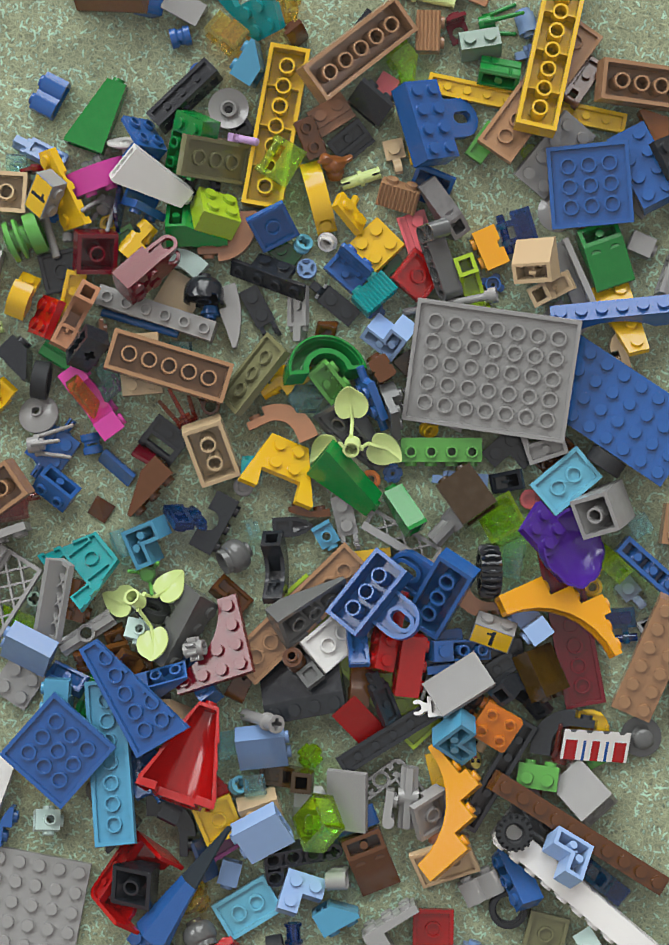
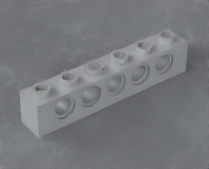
[94,284,219,344]

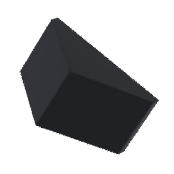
[489,468,526,495]

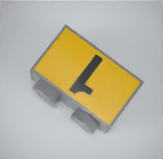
[24,169,67,219]
[469,610,518,654]

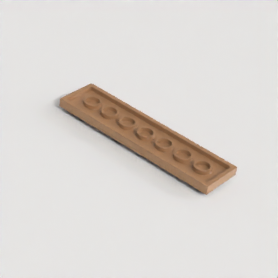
[477,21,603,165]
[246,542,364,685]

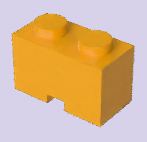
[469,224,510,273]

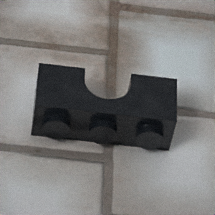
[189,490,241,555]

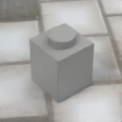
[626,230,658,260]

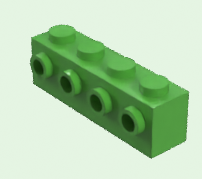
[400,438,482,466]

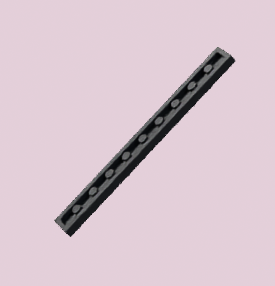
[335,651,517,771]

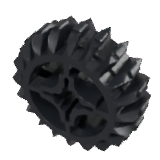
[476,543,503,599]

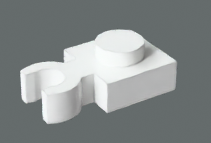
[413,696,442,718]

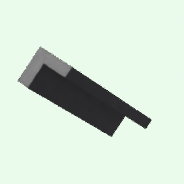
[146,57,223,135]

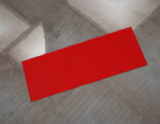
[332,695,384,743]

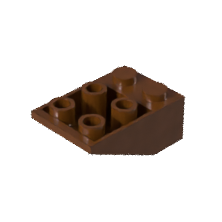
[127,456,176,517]
[341,825,401,897]

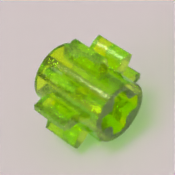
[297,743,324,769]

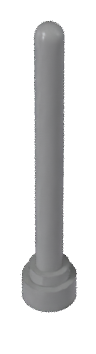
[402,287,499,316]

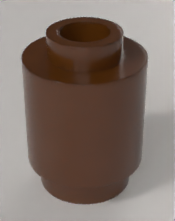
[282,647,306,673]

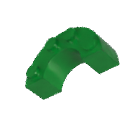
[283,335,367,385]

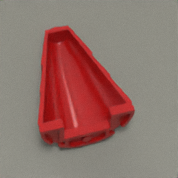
[135,700,220,813]

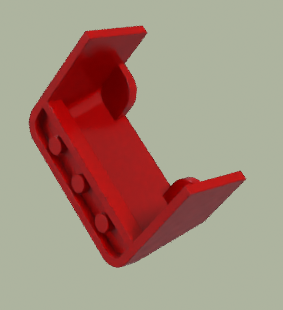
[91,830,184,935]

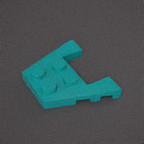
[218,0,286,42]
[37,532,120,612]

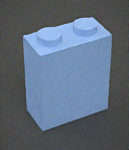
[229,802,295,864]

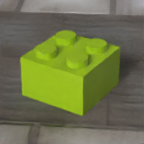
[190,186,241,240]

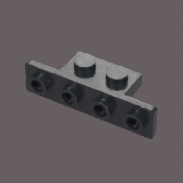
[230,253,306,302]

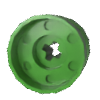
[1,212,50,263]

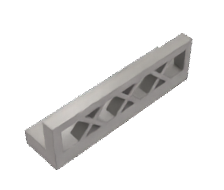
[557,237,596,304]
[361,509,443,562]
[34,558,75,644]

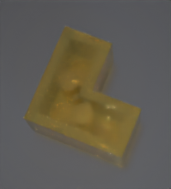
[204,10,251,58]

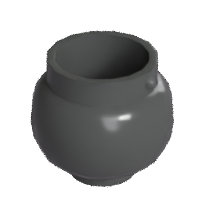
[215,539,253,575]
[182,917,218,945]

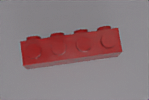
[366,591,409,674]

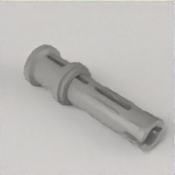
[240,708,285,734]

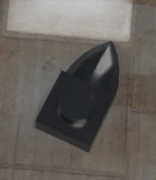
[272,517,313,537]

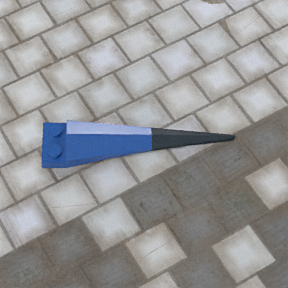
[126,826,232,945]

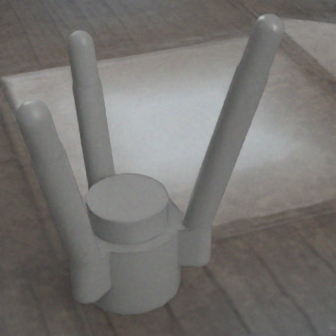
[81,194,118,233]
[26,423,74,459]

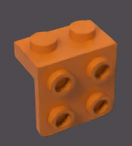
[473,695,523,753]

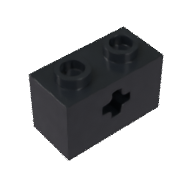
[66,323,110,373]

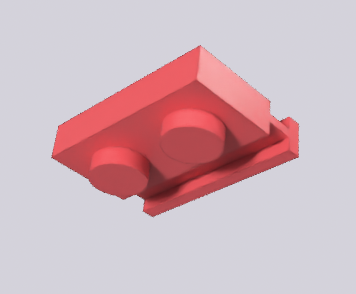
[396,209,428,254]

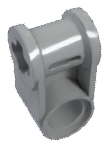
[325,865,351,891]

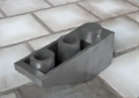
[417,176,471,241]

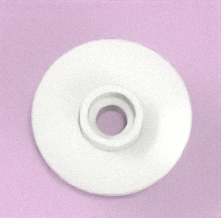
[107,137,133,154]

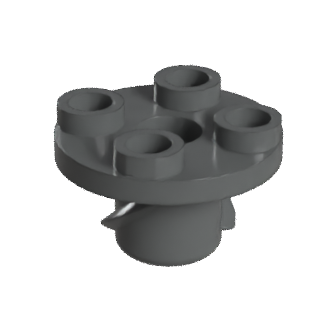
[621,717,662,757]

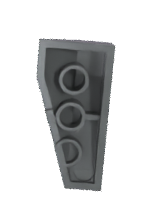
[313,403,389,472]
[265,576,347,649]

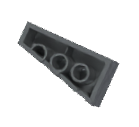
[154,583,218,667]

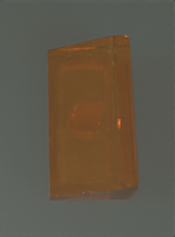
[65,375,100,419]

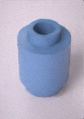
[514,7,536,39]

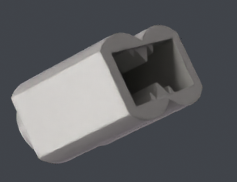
[457,865,505,908]

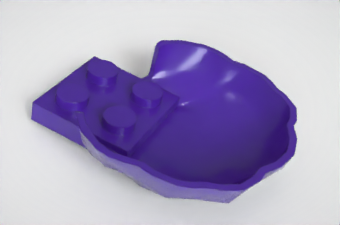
[518,501,605,589]

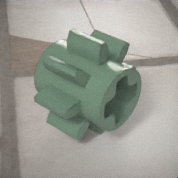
[26,586,40,611]

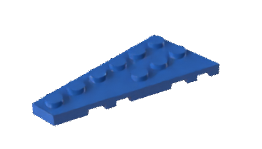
[79,639,190,758]

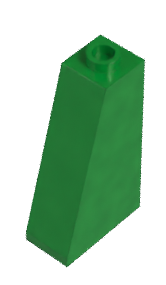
[63,77,128,157]
[307,439,382,516]

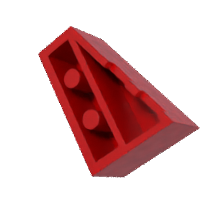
[391,628,430,699]

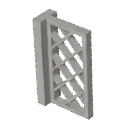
[0,544,44,640]

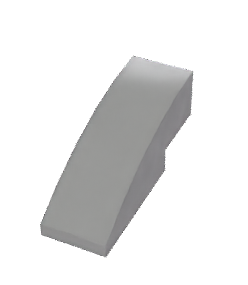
[219,283,242,349]

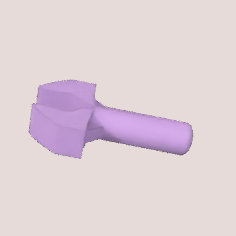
[227,132,260,146]

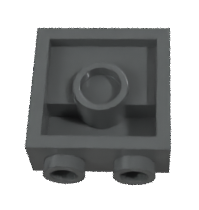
[378,381,403,440]

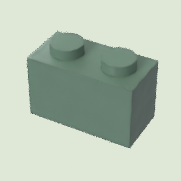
[458,26,502,63]

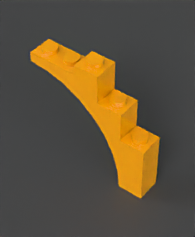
[494,576,623,659]
[418,744,483,881]

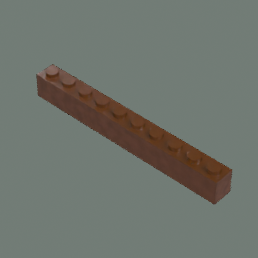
[486,770,669,896]

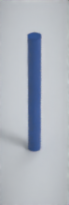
[100,308,180,339]

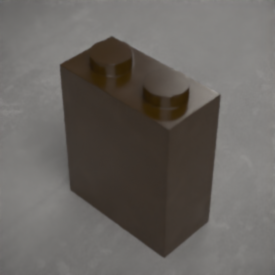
[436,463,499,529]
[512,642,570,704]

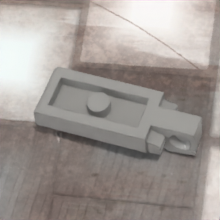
[287,285,309,342]

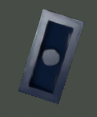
[191,837,219,883]

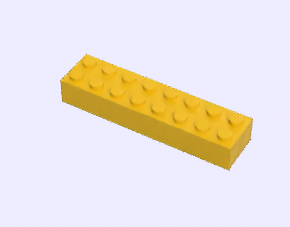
[513,0,584,139]
[241,42,311,209]

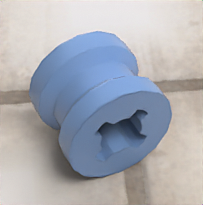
[297,258,317,280]

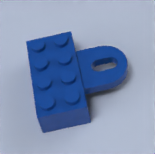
[391,79,478,168]
[607,121,669,216]
[325,547,422,641]
[392,547,481,640]

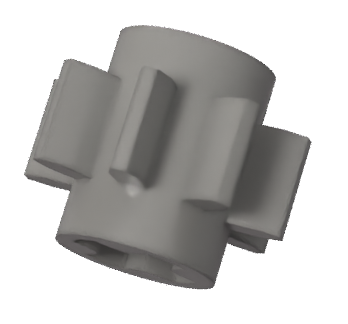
[182,636,208,662]

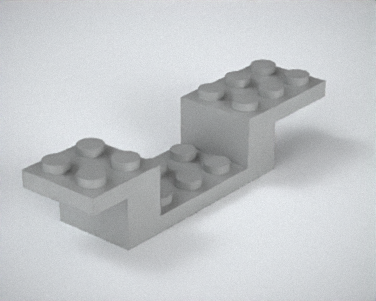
[362,897,419,945]

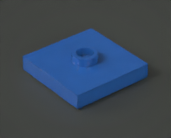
[246,200,300,253]

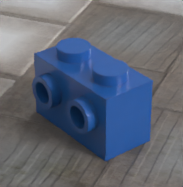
[32,463,82,513]

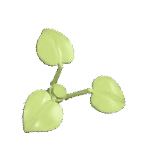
[310,386,402,465]
[102,570,185,661]

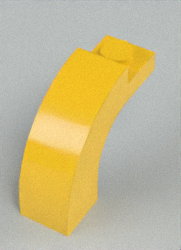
[299,160,337,236]

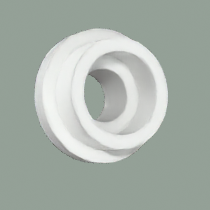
[317,232,338,252]

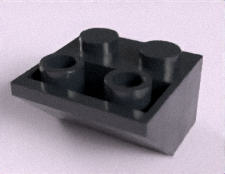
[348,78,395,129]

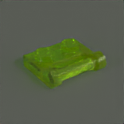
[254,134,307,188]

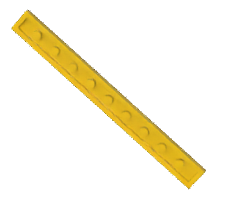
[428,72,628,134]

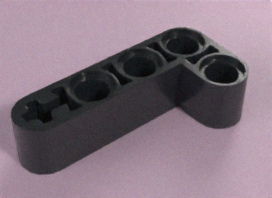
[262,834,343,887]

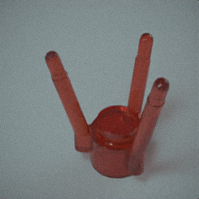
[158,389,199,429]
[551,723,594,765]

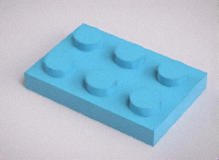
[529,446,603,516]
[211,874,279,939]

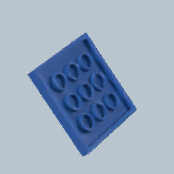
[546,139,635,230]
[0,692,117,809]

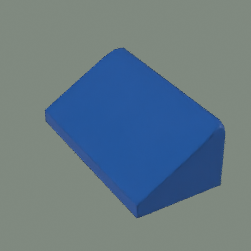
[98,449,137,486]
[45,660,90,699]

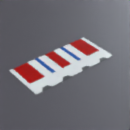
[560,729,632,763]

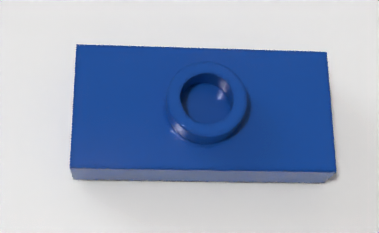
[346,629,370,667]

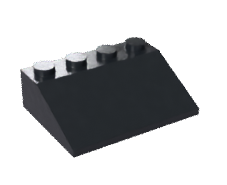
[260,652,348,722]

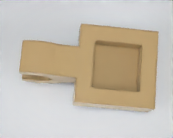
[382,137,406,175]

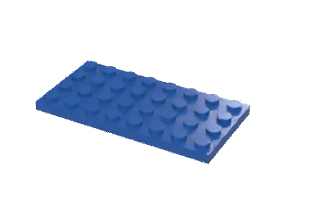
[567,335,669,487]

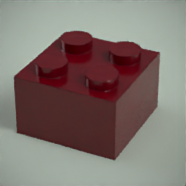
[72,228,119,274]

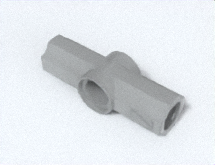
[427,507,463,547]
[58,609,118,656]
[397,765,419,829]

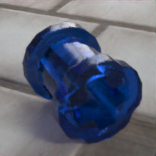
[284,921,303,945]

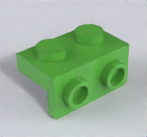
[308,358,352,405]
[516,758,561,792]

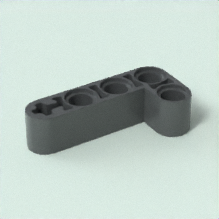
[416,217,463,301]

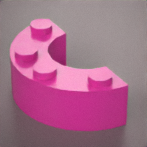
[66,155,122,200]
[57,366,127,442]

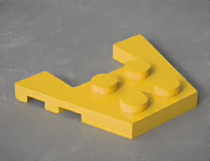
[237,433,313,510]

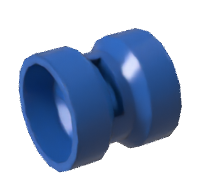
[168,25,193,49]
[80,432,104,456]

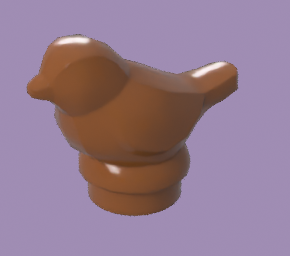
[317,153,353,181]

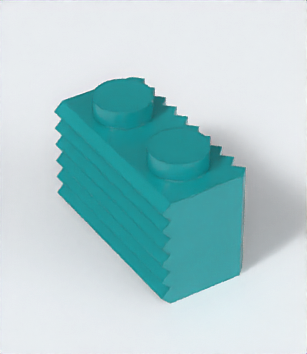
[351,270,398,318]

